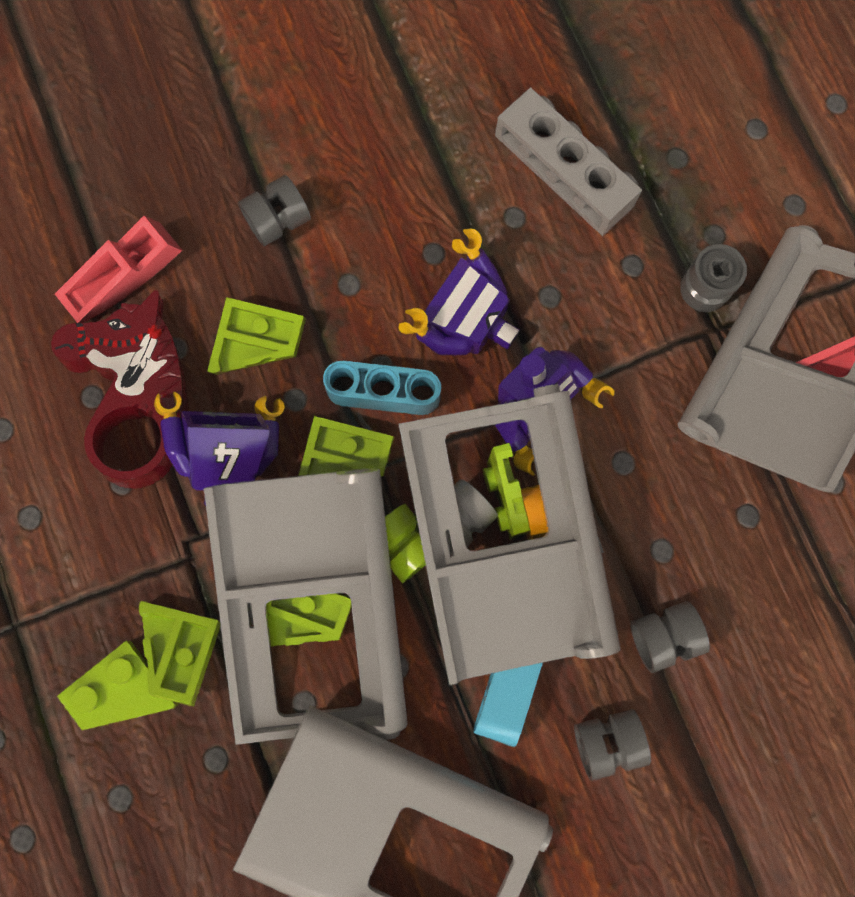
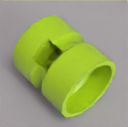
[385,504,426,584]

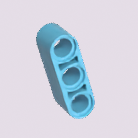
[323,361,441,415]
[473,663,543,747]

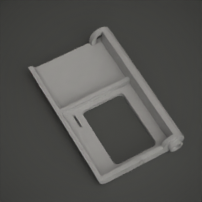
[678,225,855,492]
[204,468,407,745]

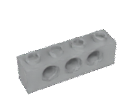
[495,87,642,236]

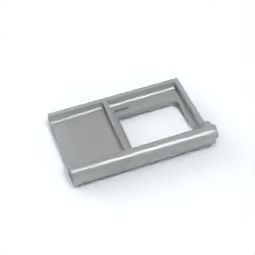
[399,384,621,685]
[233,705,553,897]

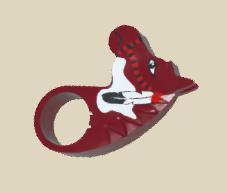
[51,290,188,489]

